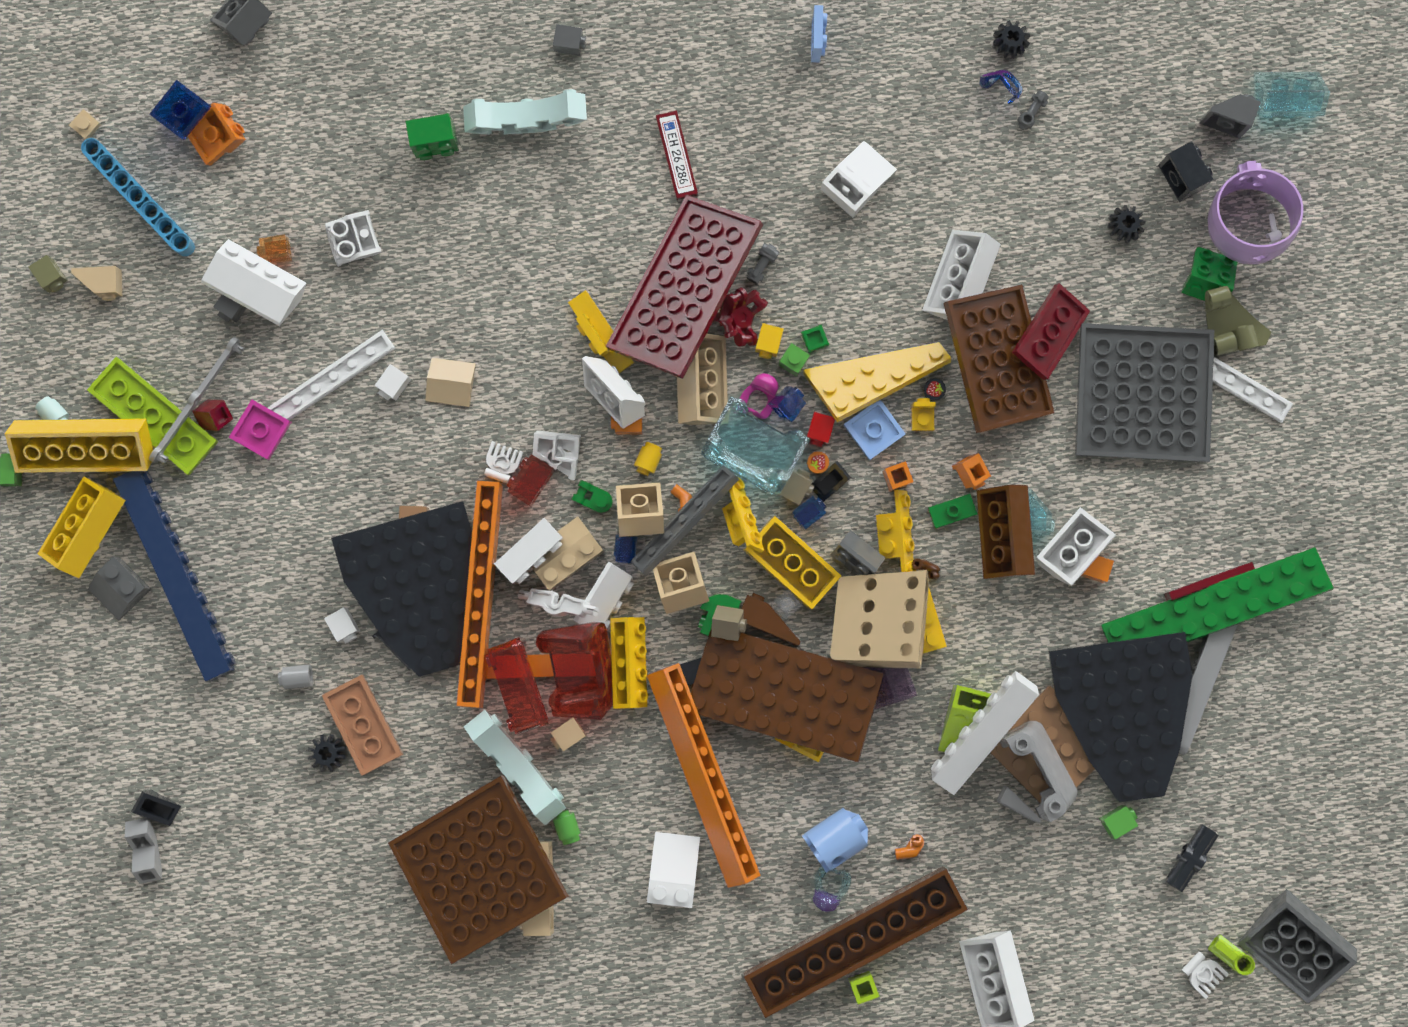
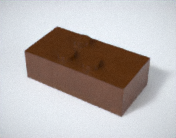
[976,485,1035,579]

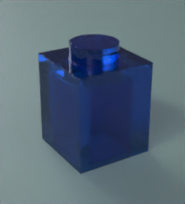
[791,496,827,531]

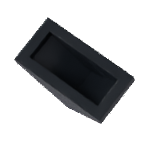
[811,461,852,502]
[131,789,181,826]

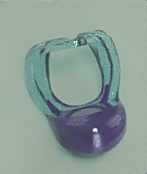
[813,866,851,912]

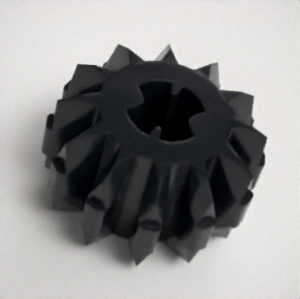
[993,20,1030,59]
[1107,205,1146,243]
[308,734,347,772]

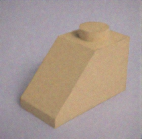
[71,266,122,301]

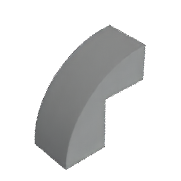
[125,818,162,884]

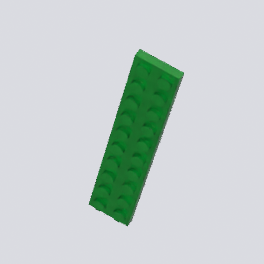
[1101,547,1334,642]

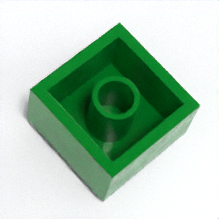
[405,113,459,160]

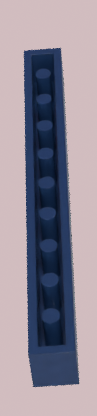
[113,471,236,682]

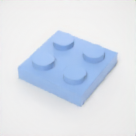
[811,5,827,63]
[843,400,905,461]

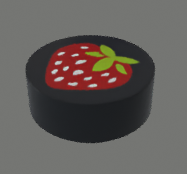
[923,378,946,401]

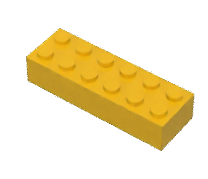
[5,419,153,473]

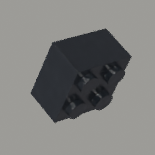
[1158,141,1214,203]

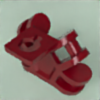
[713,287,768,347]

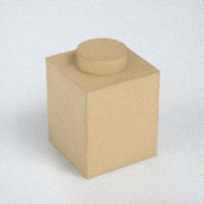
[550,717,587,751]

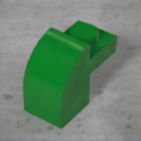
[697,594,741,636]

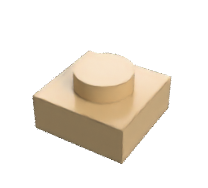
[69,109,101,140]

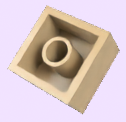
[616,483,664,537]
[653,552,709,614]

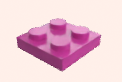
[229,399,292,460]

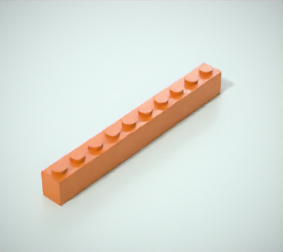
[456,481,503,708]
[646,663,761,888]

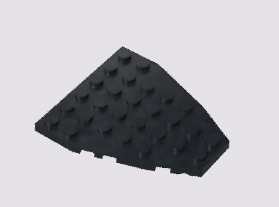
[331,501,472,677]
[1048,632,1192,802]

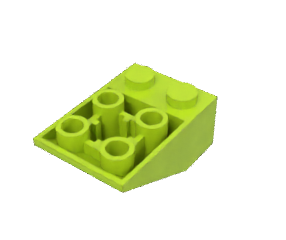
[938,685,991,752]

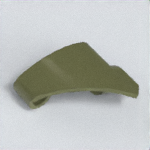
[1205,286,1272,356]

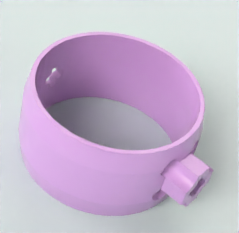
[1208,161,1303,264]

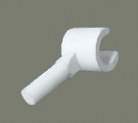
[1266,213,1282,244]

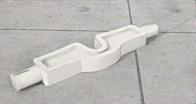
[518,588,599,618]

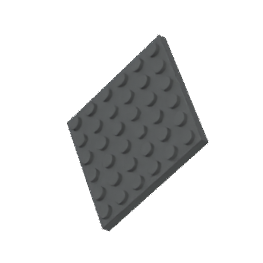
[1075,323,1214,463]

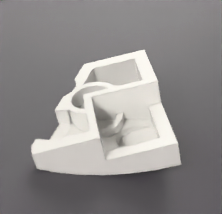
[532,431,581,480]

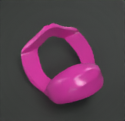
[738,373,779,419]

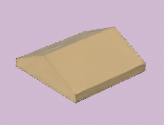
[425,358,476,407]

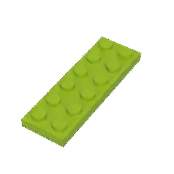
[87,356,219,475]

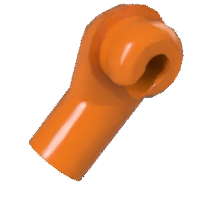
[670,484,692,512]
[895,834,924,860]

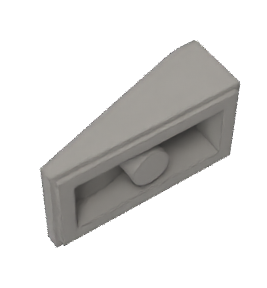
[997,786,1041,823]

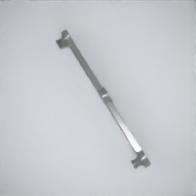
[149,337,245,464]

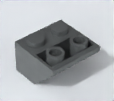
[830,530,885,576]

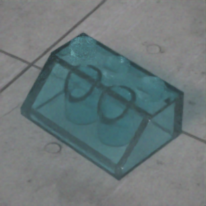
[1254,72,1330,118]

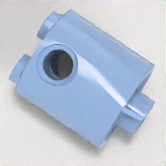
[802,808,868,873]

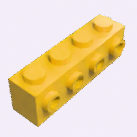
[610,617,648,709]

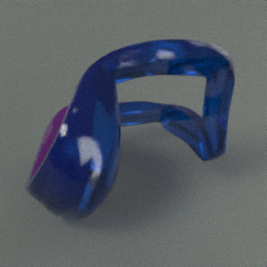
[979,70,1023,104]

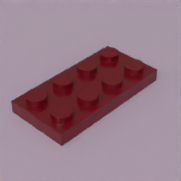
[1012,283,1090,380]

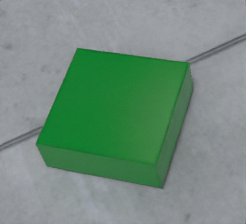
[801,324,829,353]

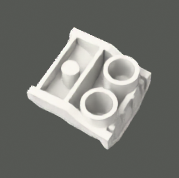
[325,210,381,267]

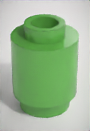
[553,810,580,845]

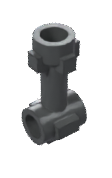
[1017,90,1049,130]
[747,243,780,285]

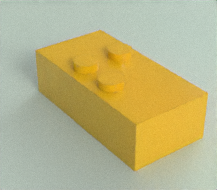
[37,476,126,578]
[743,516,841,609]

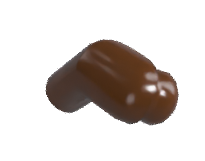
[912,558,941,579]

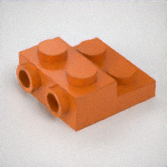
[183,103,246,166]

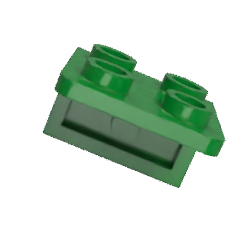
[1181,247,1238,301]

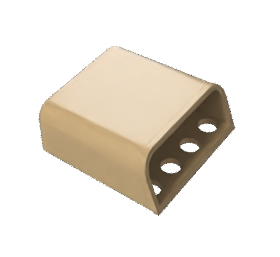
[830,570,929,669]

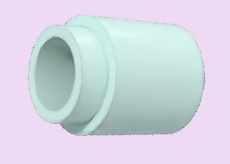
[35,396,69,420]

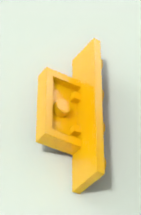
[568,290,635,374]
[722,477,764,553]
[876,490,917,572]

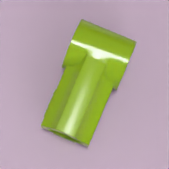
[1208,934,1255,975]

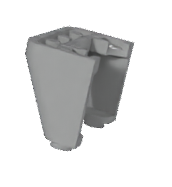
[1000,721,1077,822]

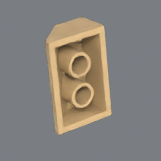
[532,517,604,591]

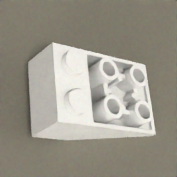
[821,141,897,218]

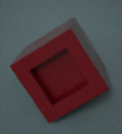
[192,399,233,431]

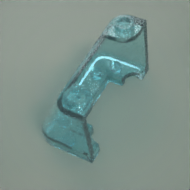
[701,396,810,495]

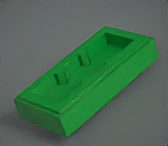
[928,494,977,529]

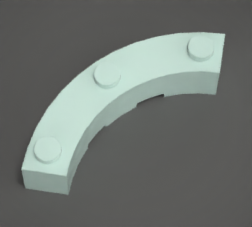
[463,89,587,135]
[464,710,566,825]

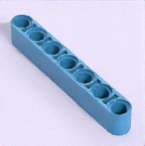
[81,138,195,257]

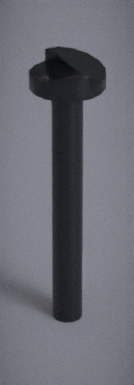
[372,631,411,671]

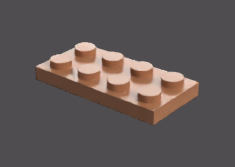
[322,675,403,776]

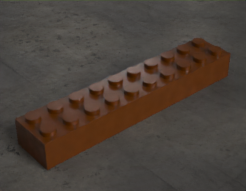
[743,866,968,1018]

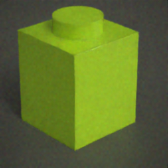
[848,971,880,1005]

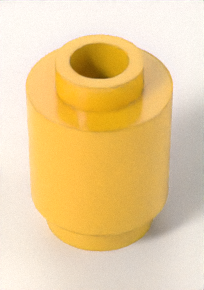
[634,442,662,476]

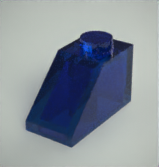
[768,386,806,422]

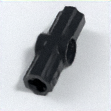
[1165,824,1219,892]

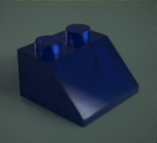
[149,80,211,141]

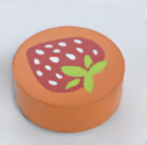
[807,451,829,474]

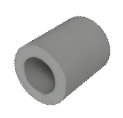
[278,664,313,690]

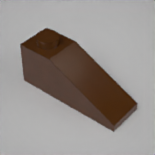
[741,593,801,646]

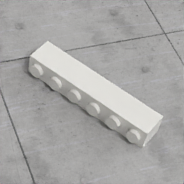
[931,671,1039,795]

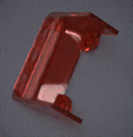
[485,637,553,735]

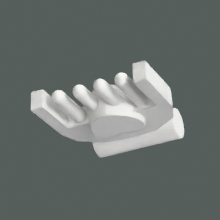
[484,441,524,484]
[1182,951,1229,999]

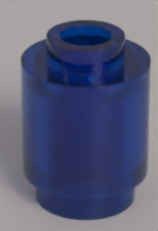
[613,535,638,564]

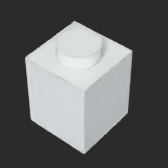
[375,364,411,401]
[324,607,360,644]

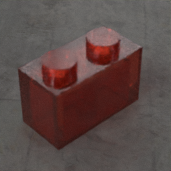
[507,454,555,507]

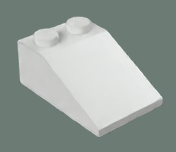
[647,832,700,908]

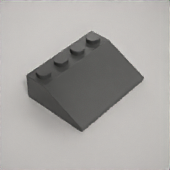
[1238,889,1357,1003]

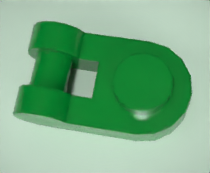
[571,480,613,513]

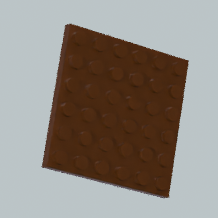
[388,775,569,964]

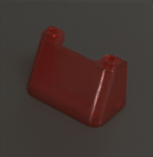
[536,622,613,720]

